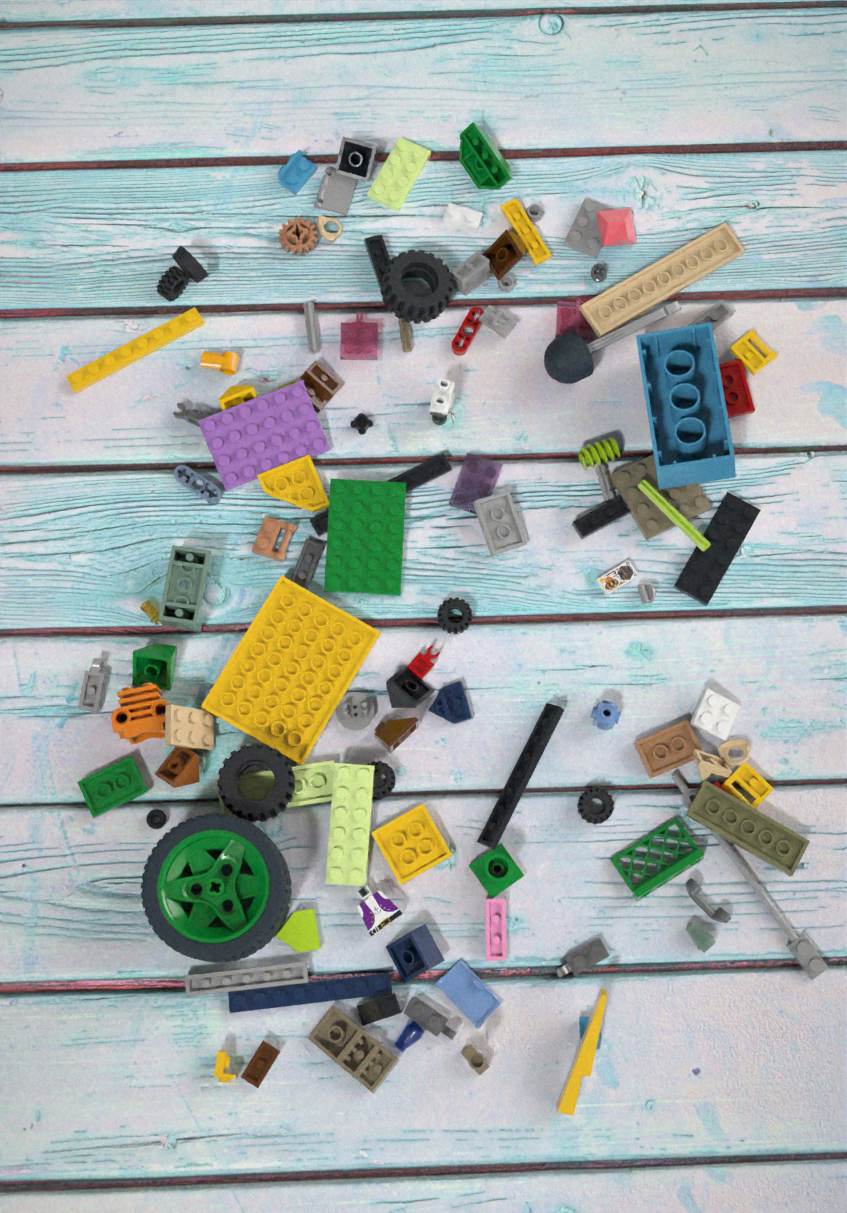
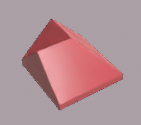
[596,209,637,247]

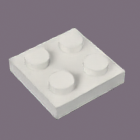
[690,688,740,741]

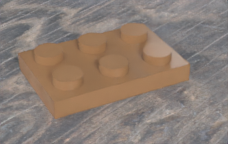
[633,719,702,779]

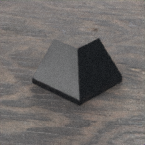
[334,137,378,182]
[386,666,435,708]

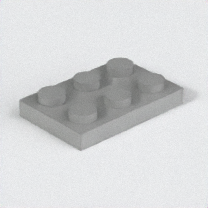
[564,198,614,259]
[473,491,527,556]

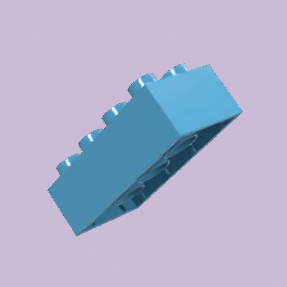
[636,322,736,490]

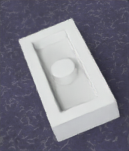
[443,203,483,232]

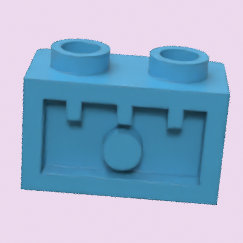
[278,150,317,195]

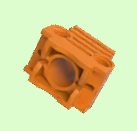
[111,683,170,745]

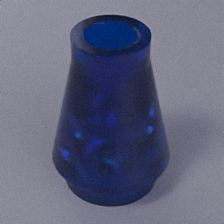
[394,1021,424,1052]

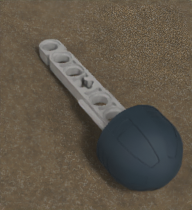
[544,301,682,384]

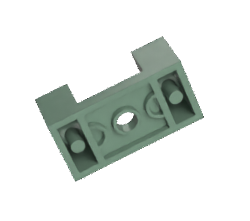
[158,545,214,632]

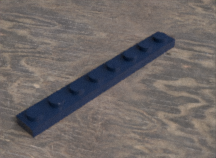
[228,973,392,1013]

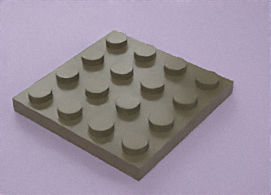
[610,454,712,541]

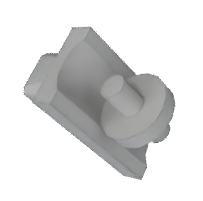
[479,305,516,338]

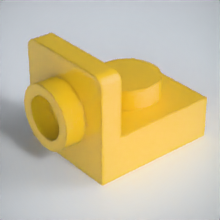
[214,1051,237,1083]

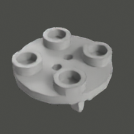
[336,692,375,731]

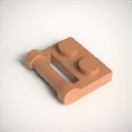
[252,516,297,562]

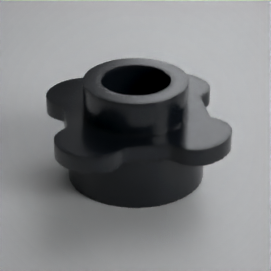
[351,413,373,435]

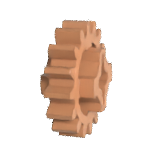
[279,217,318,256]

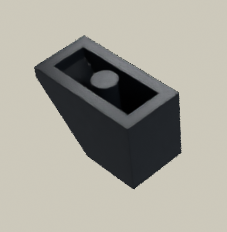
[357,993,401,1026]

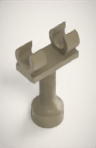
[461,1044,490,1075]

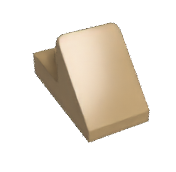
[693,749,732,782]

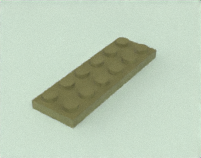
[685,780,810,876]

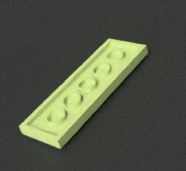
[217,760,335,817]
[325,763,375,886]

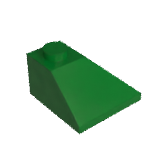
[132,643,177,691]

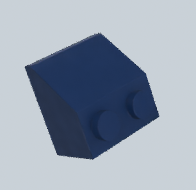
[386,924,445,983]

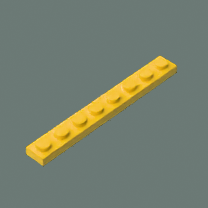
[66,307,205,394]

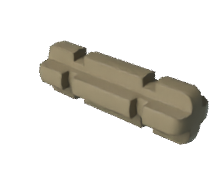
[398,317,413,352]

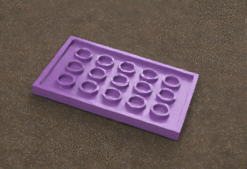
[198,380,330,491]

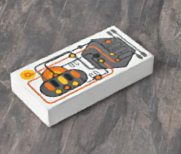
[596,560,639,596]

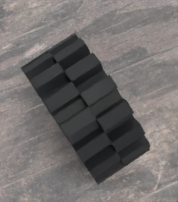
[157,266,189,302]
[437,597,472,634]
[367,761,396,798]
[577,787,614,824]

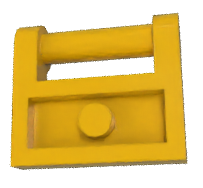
[729,329,778,376]
[721,762,774,809]

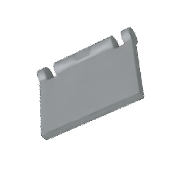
[314,168,358,216]

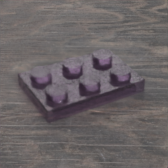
[449,453,502,515]

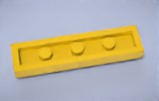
[500,198,552,266]

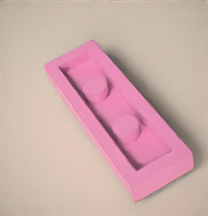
[485,899,507,961]

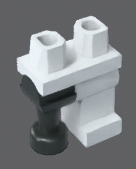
[429,379,456,425]

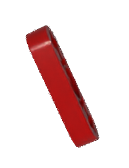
[451,307,484,356]

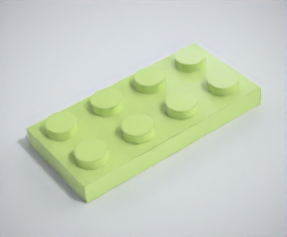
[367,137,431,212]

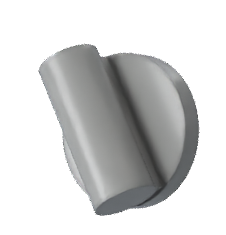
[637,584,656,604]

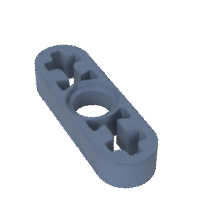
[174,465,222,504]

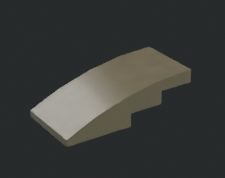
[308,1005,399,1093]

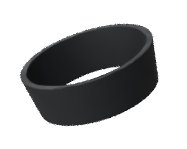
[172,246,208,283]

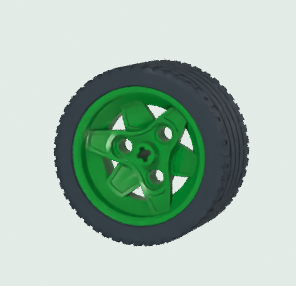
[141,813,292,963]

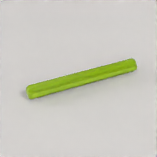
[638,479,711,551]

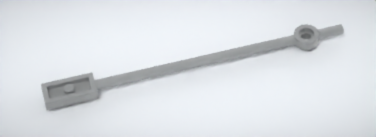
[671,773,829,980]

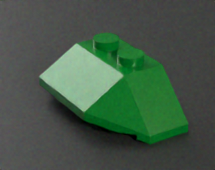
[459,122,512,190]

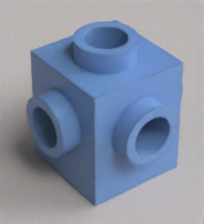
[591,700,620,730]

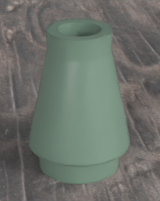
[686,922,716,953]

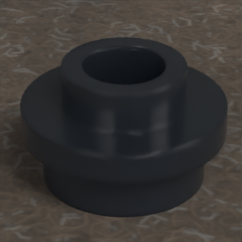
[146,809,167,829]

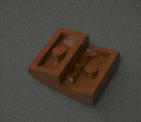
[295,360,343,413]

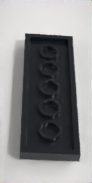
[673,492,761,606]

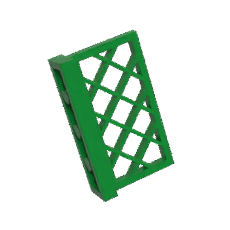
[610,817,704,902]

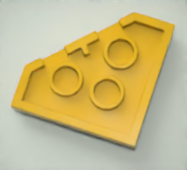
[257,455,329,513]

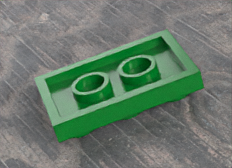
[77,756,148,818]

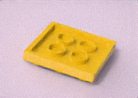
[371,803,453,886]

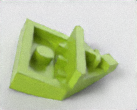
[274,909,321,953]

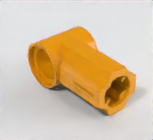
[201,351,239,375]

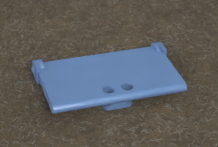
[434,959,502,1029]

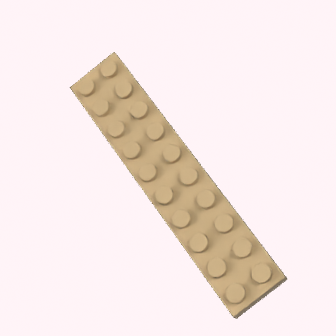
[579,223,745,338]

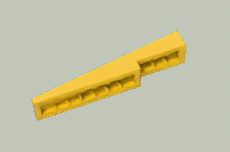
[556,989,607,1116]

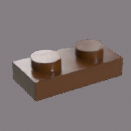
[241,1040,281,1088]

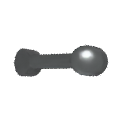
[686,878,731,923]

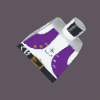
[357,885,403,937]

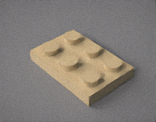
[165,704,214,751]

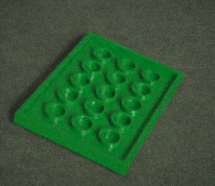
[324,478,406,596]

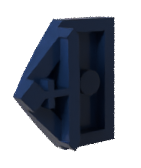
[428,681,473,724]

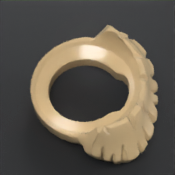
[317,216,342,243]
[718,739,751,766]

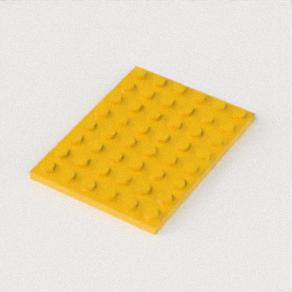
[201,575,381,765]

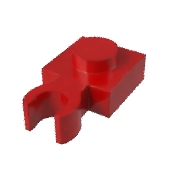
[407,645,440,680]

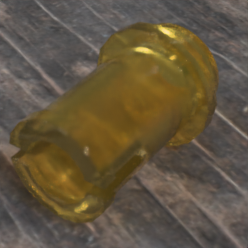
[140,600,160,625]

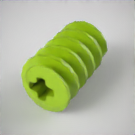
[578,437,620,471]

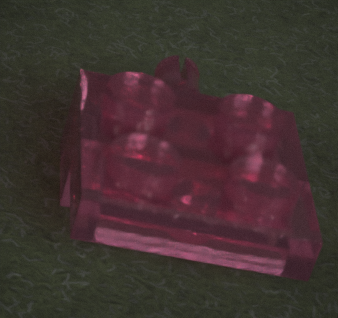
[555,299,593,340]
[340,311,378,360]

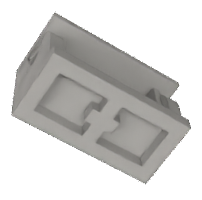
[451,251,492,296]

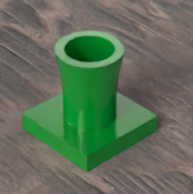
[469,843,524,899]

